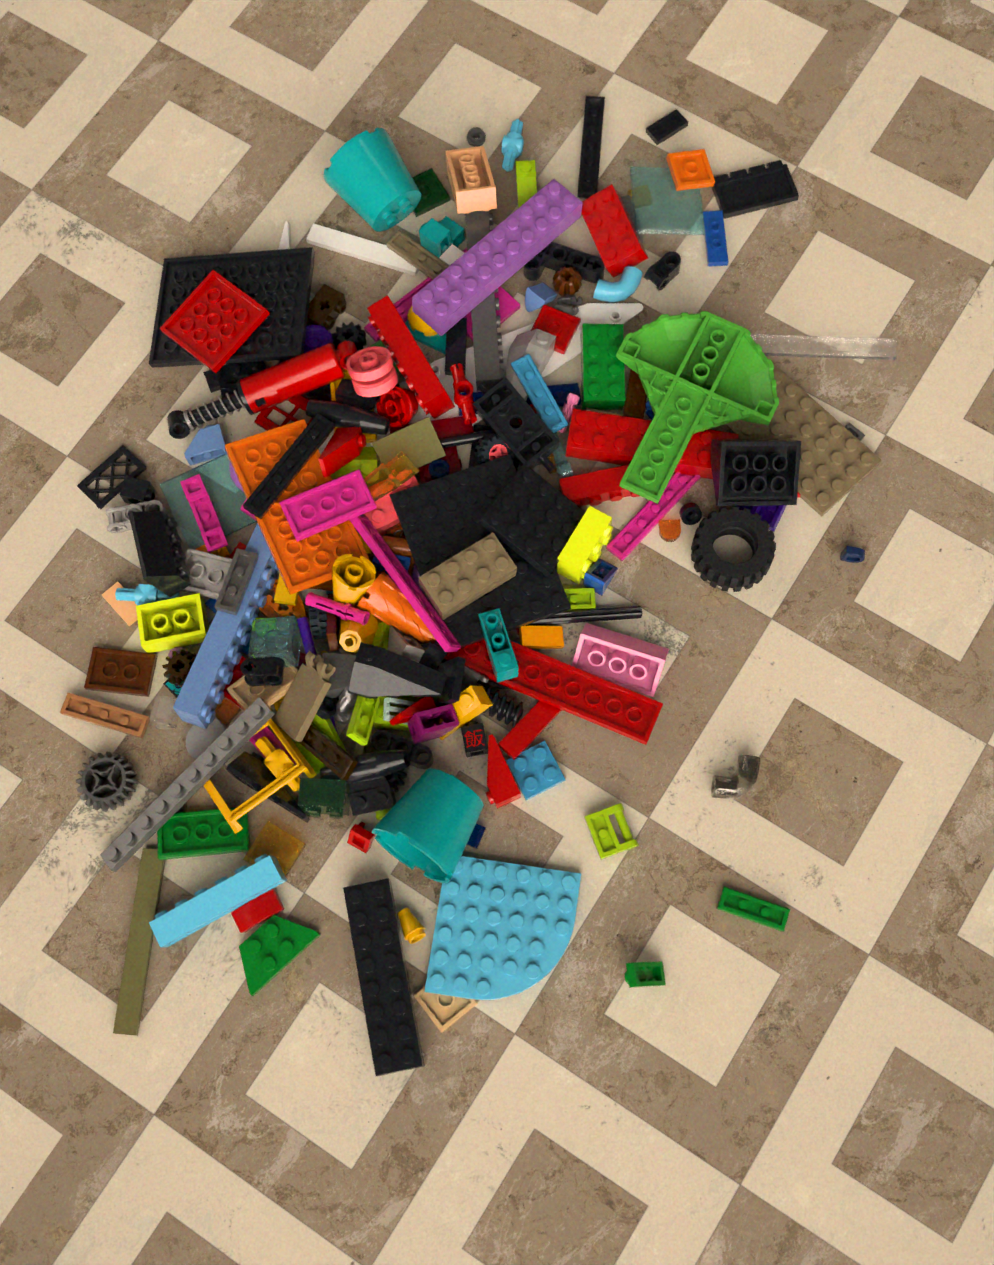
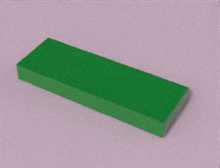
[717,886,790,932]

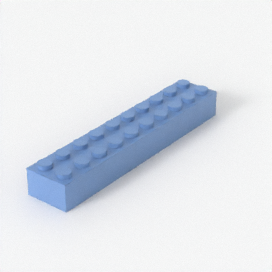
[173,523,279,729]

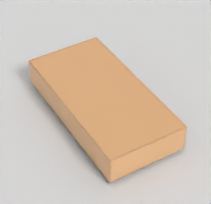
[102,582,137,626]

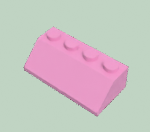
[572,623,669,697]

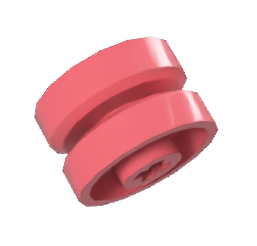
[346,346,398,397]

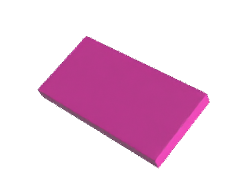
[279,469,377,542]

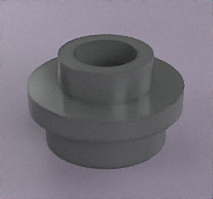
[467,127,486,147]

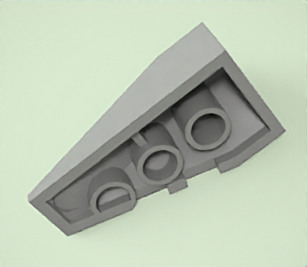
[505,329,556,401]

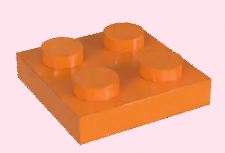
[666,149,715,191]

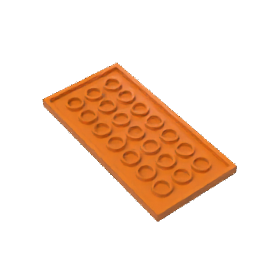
[225,419,370,595]

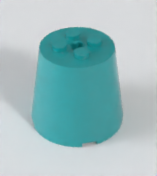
[323,128,421,232]
[372,768,484,883]

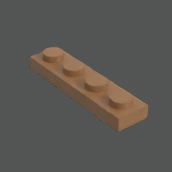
[60,693,151,739]

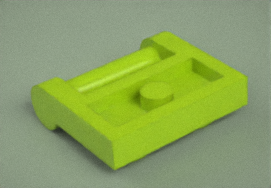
[584,803,639,860]

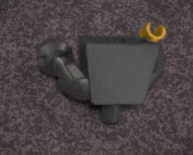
[321,647,357,724]

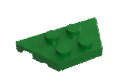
[239,915,320,996]

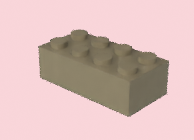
[419,533,517,620]

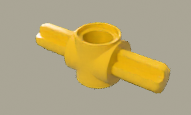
[255,736,304,792]

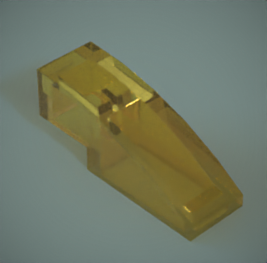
[364,451,419,502]

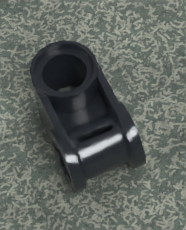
[644,251,681,291]
[240,657,285,687]

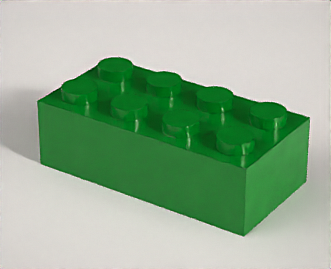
[581,324,625,410]

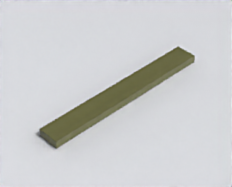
[113,848,165,1036]

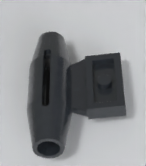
[306,378,390,435]
[320,749,410,816]

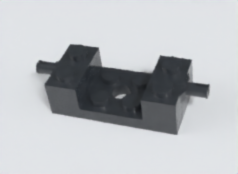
[473,377,560,473]

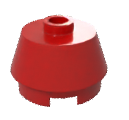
[377,386,418,427]

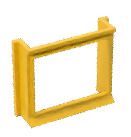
[203,718,317,834]

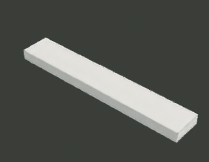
[306,223,418,276]

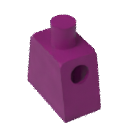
[407,704,460,744]

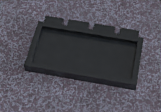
[711,160,799,219]

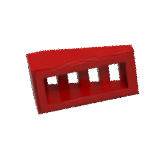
[389,697,437,726]

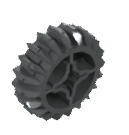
[76,752,137,812]

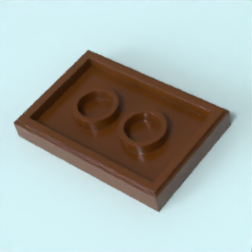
[84,647,158,697]

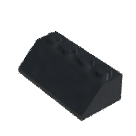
[129,511,191,597]

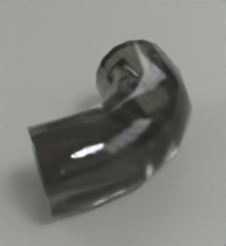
[711,755,760,799]

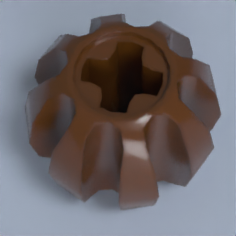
[552,267,582,296]

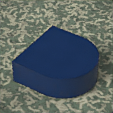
[840,546,865,563]

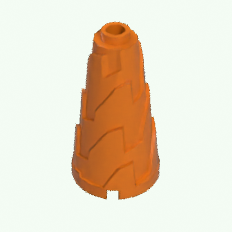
[357,572,436,644]

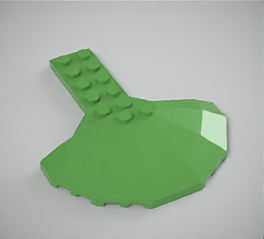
[616,311,779,504]

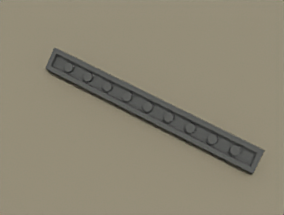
[100,697,275,872]

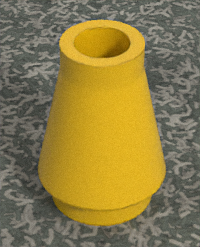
[397,908,426,944]

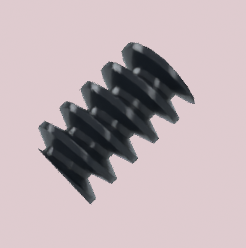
[482,686,524,728]

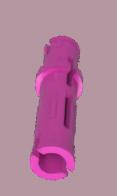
[305,592,370,625]

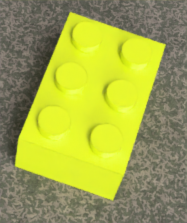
[557,506,613,585]
[136,593,209,653]

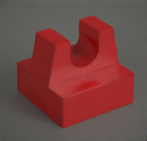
[347,821,375,853]

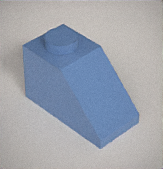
[184,424,227,466]

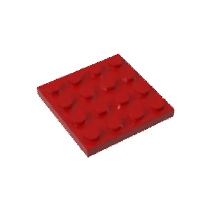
[159,270,270,374]

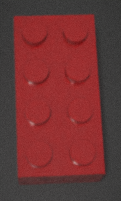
[581,184,648,278]

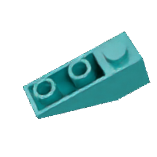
[478,608,519,683]

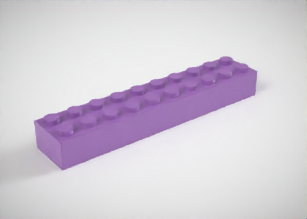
[412,179,583,336]

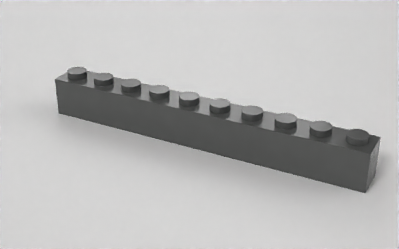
[465,210,505,391]

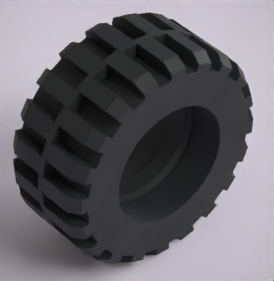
[691,506,776,592]

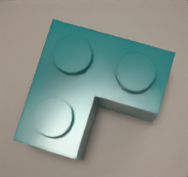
[419,216,465,259]

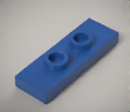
[702,210,728,267]

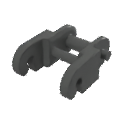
[554,295,583,315]

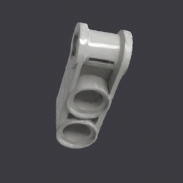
[106,500,169,533]

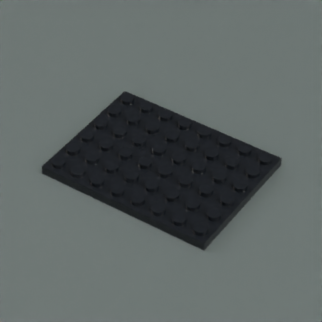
[149,247,315,368]
[390,454,571,648]

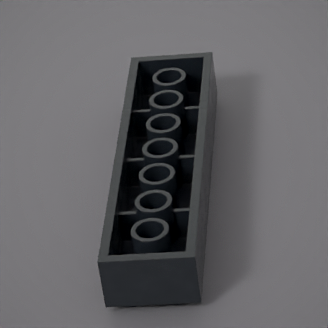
[343,878,425,1076]

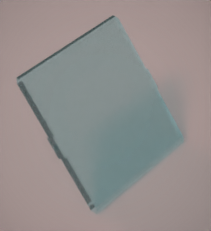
[630,167,705,235]
[160,454,257,549]

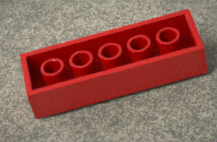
[367,295,455,419]

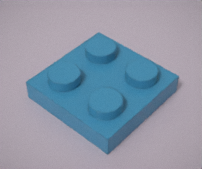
[506,741,565,801]

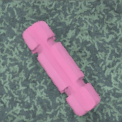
[558,393,580,433]

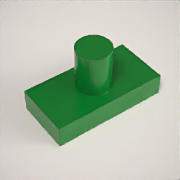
[624,961,666,988]

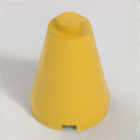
[332,554,376,607]

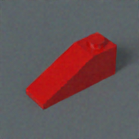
[318,427,366,478]
[485,734,521,809]

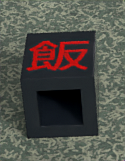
[461,722,488,758]

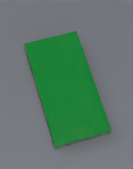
[157,807,250,860]

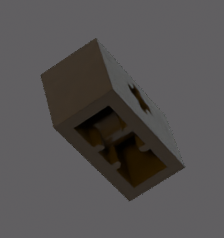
[307,284,347,331]

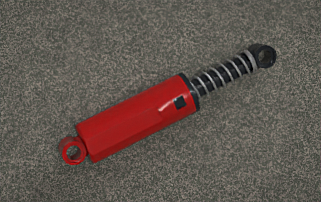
[167,341,358,439]

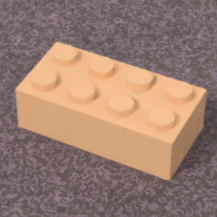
[445,146,497,214]

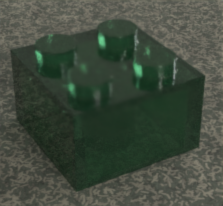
[298,778,350,819]

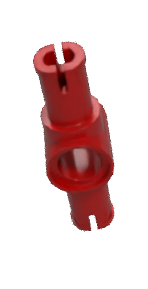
[450,363,477,424]

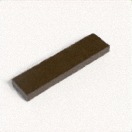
[299,723,358,781]

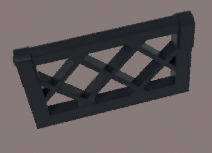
[77,445,147,510]

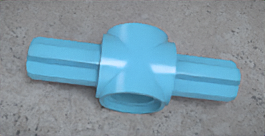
[502,119,524,172]
[115,584,180,605]

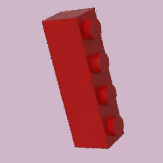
[559,464,639,508]

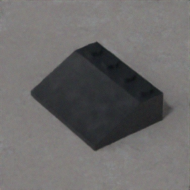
[710,439,801,506]

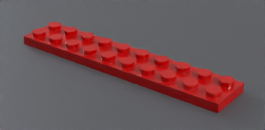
[444,640,663,745]

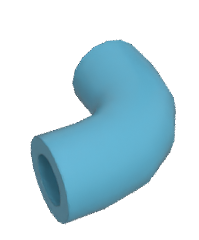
[593,266,643,303]

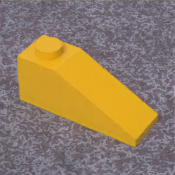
[439,685,493,740]

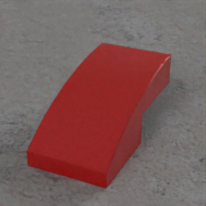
[231,889,284,933]

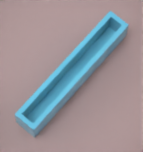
[149,854,287,948]

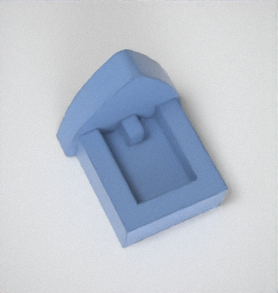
[525,283,557,312]

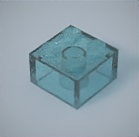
[248,616,301,667]

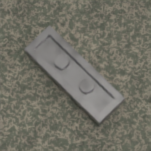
[214,548,259,616]

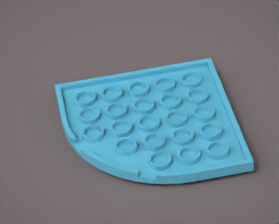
[424,856,581,1000]

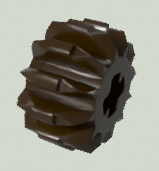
[162,649,195,687]

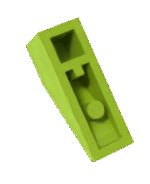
[516,160,537,208]

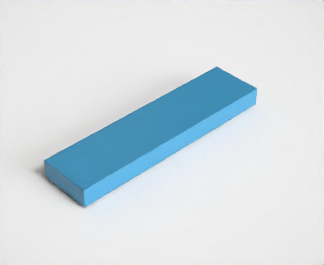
[511,354,568,433]

